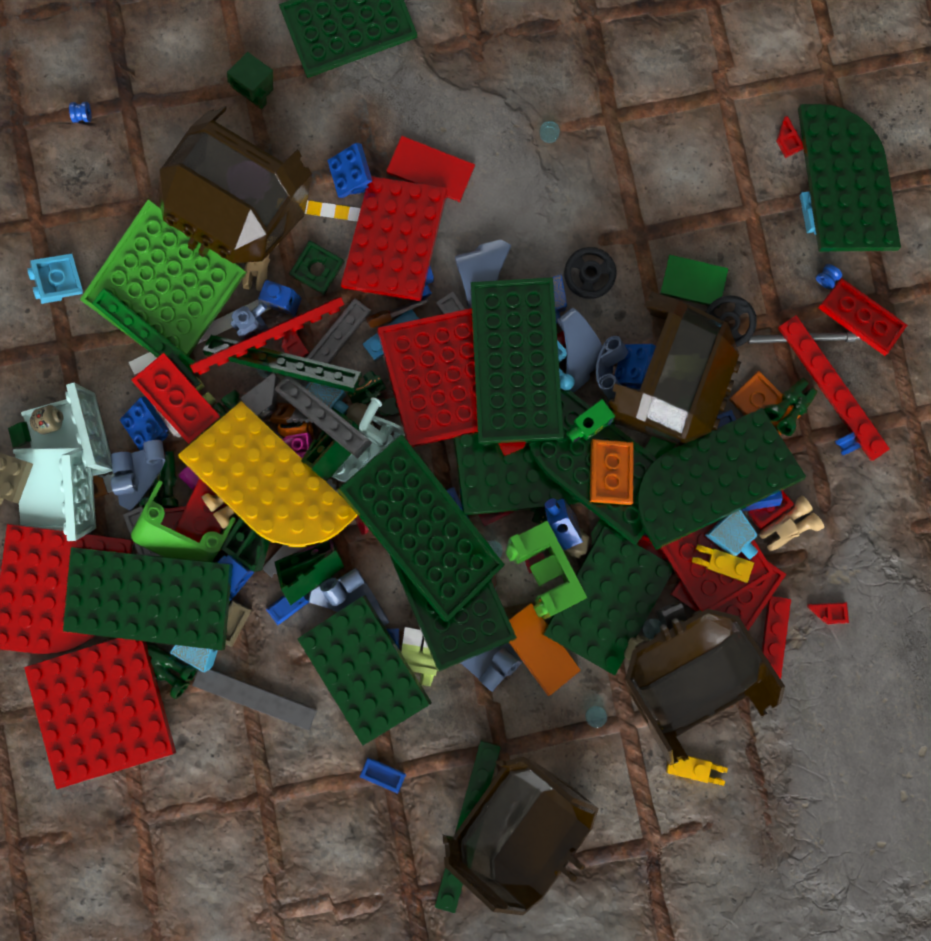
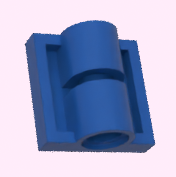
[327,143,372,198]
[614,344,656,390]
[120,396,169,450]

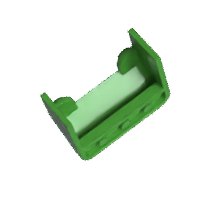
[131,480,236,562]

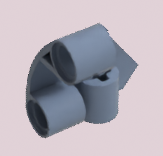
[455,239,511,309]
[557,308,603,392]
[596,336,628,401]
[110,440,165,511]
[309,568,390,626]
[461,643,523,692]

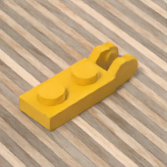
[692,545,754,583]
[666,756,728,786]

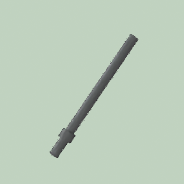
[748,330,862,344]

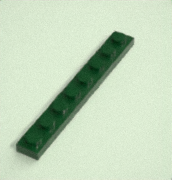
[203,335,362,393]
[435,740,501,913]

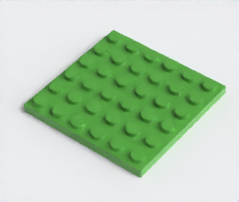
[80,200,247,356]

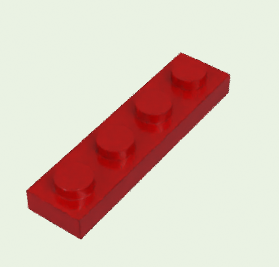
[761,596,791,679]

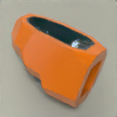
[277,421,314,439]

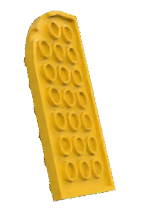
[178,401,357,547]

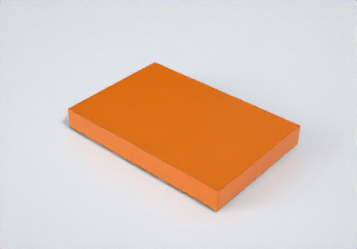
[729,371,800,435]
[590,439,634,505]

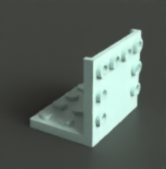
[21,383,113,476]
[13,447,96,541]

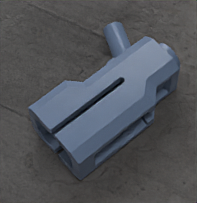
[230,302,268,340]

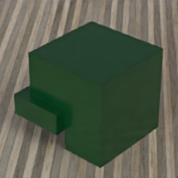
[227,52,273,109]

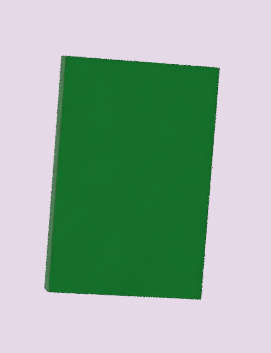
[660,255,728,308]

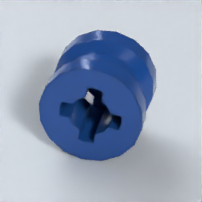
[69,102,92,123]
[816,264,843,289]
[835,432,862,456]

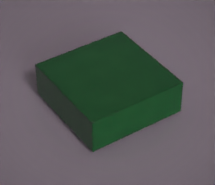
[8,422,31,448]

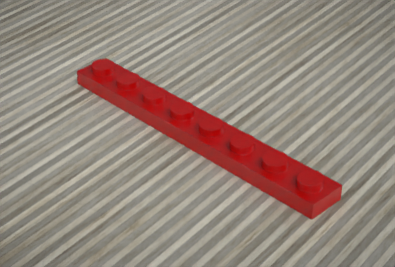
[189,297,344,375]
[778,315,890,461]

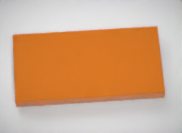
[509,603,581,696]

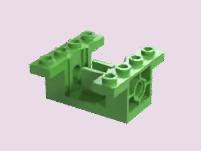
[505,521,587,620]

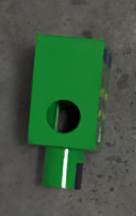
[566,399,615,443]

